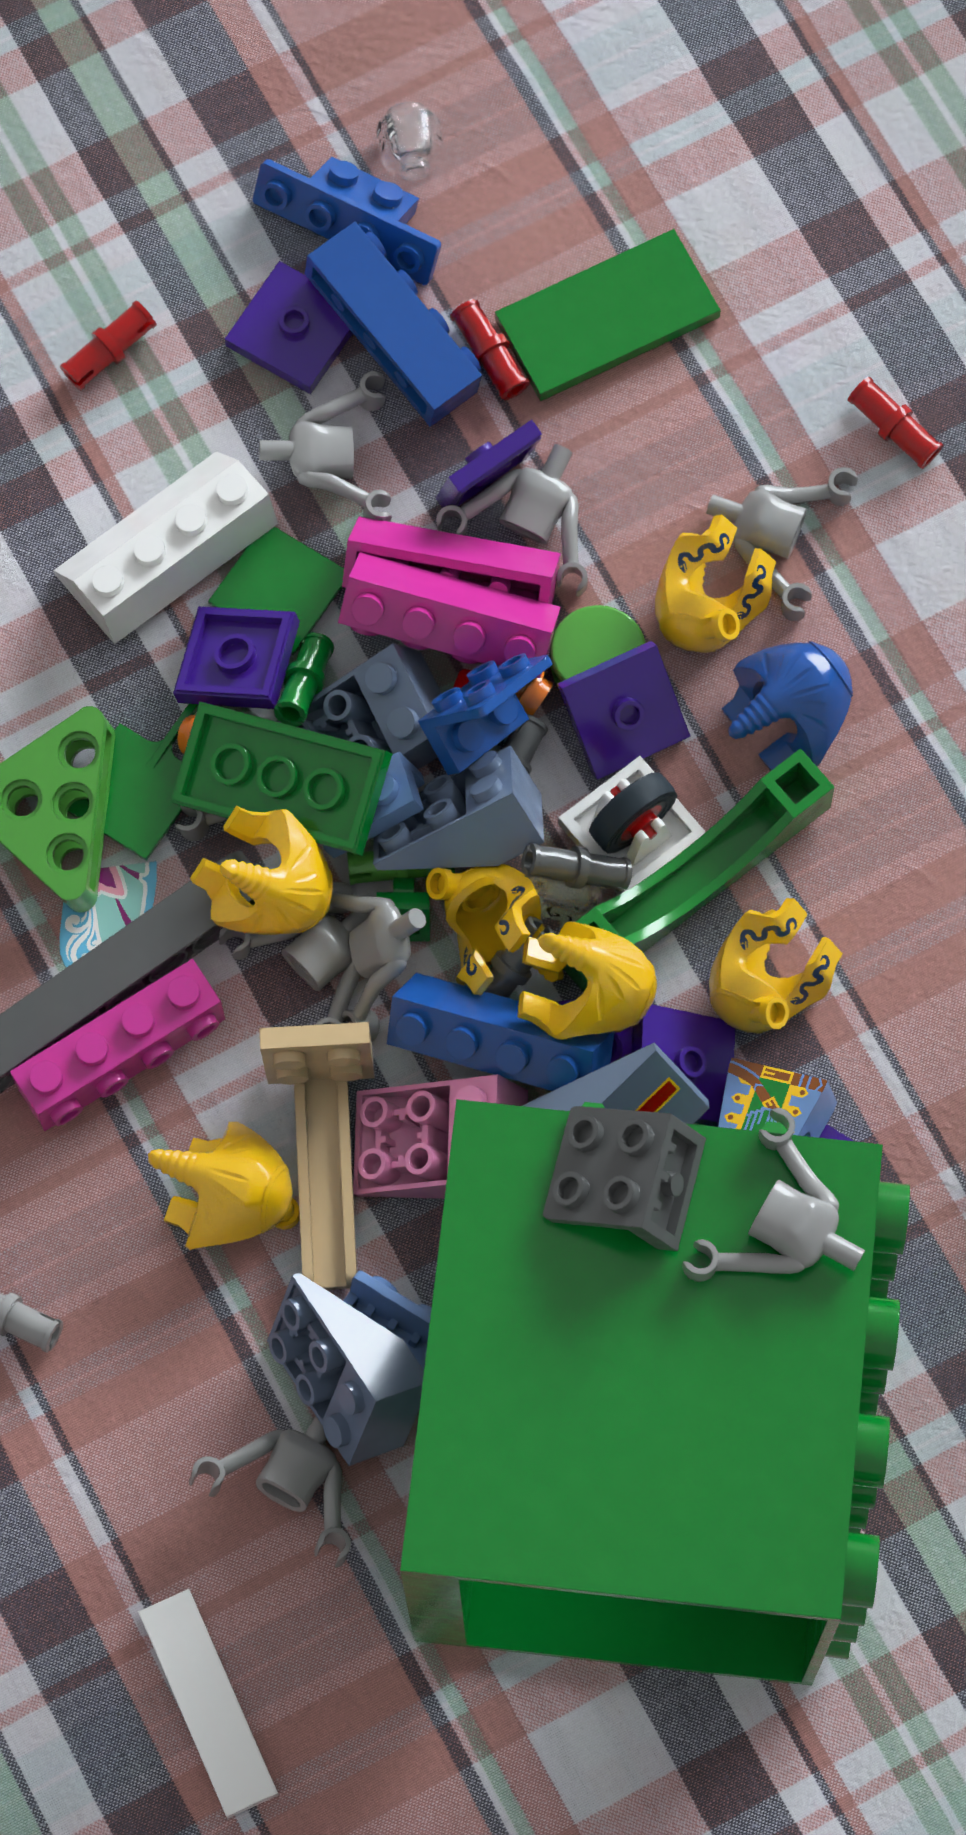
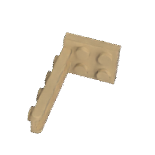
[259,1022,375,1290]

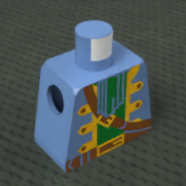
[718,1058,837,1138]

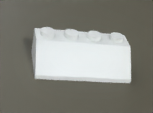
[53,451,278,644]

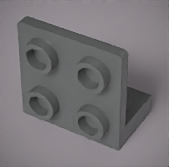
[543,1106,706,1251]

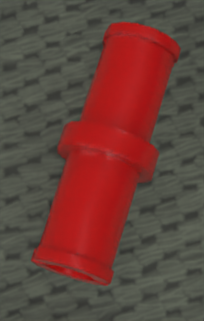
[450,299,530,400]
[60,300,157,391]
[847,377,944,469]

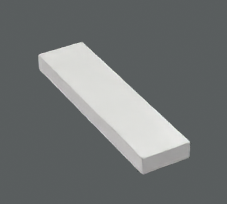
[138,1589,279,1819]

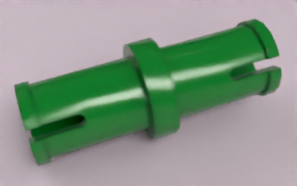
[274,632,335,727]

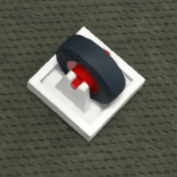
[558,756,705,895]

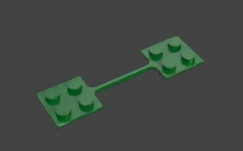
[68,527,344,861]

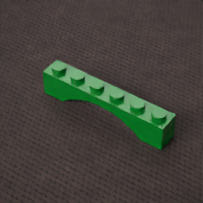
[563,748,835,992]

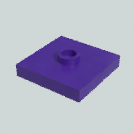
[225,261,353,395]
[436,419,542,508]
[173,606,300,709]
[557,641,691,780]
[632,1004,735,1127]

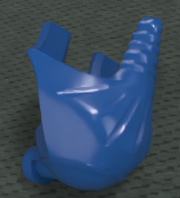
[722,641,853,771]

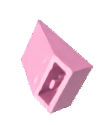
[353,1074,528,1199]

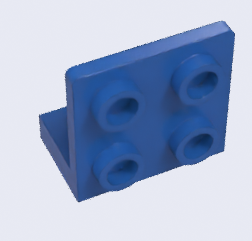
[418,653,553,775]

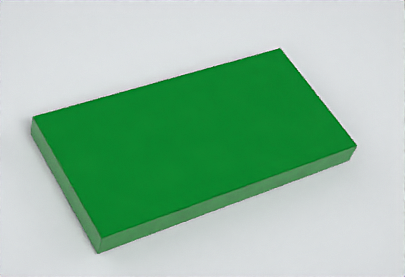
[495,229,721,402]
[170,702,392,856]

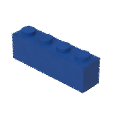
[304,221,482,427]
[387,973,615,1091]

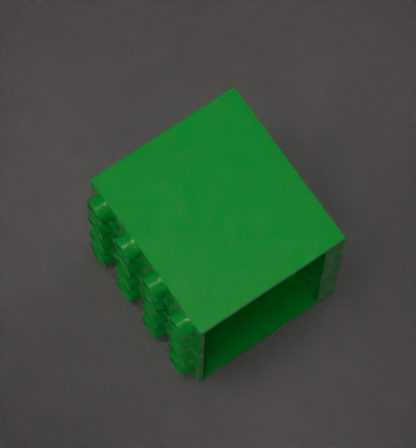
[400,1099,910,1686]

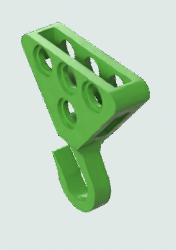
[0,706,115,913]

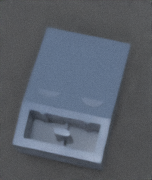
[276,643,442,769]
[373,745,544,871]
[267,1273,424,1466]

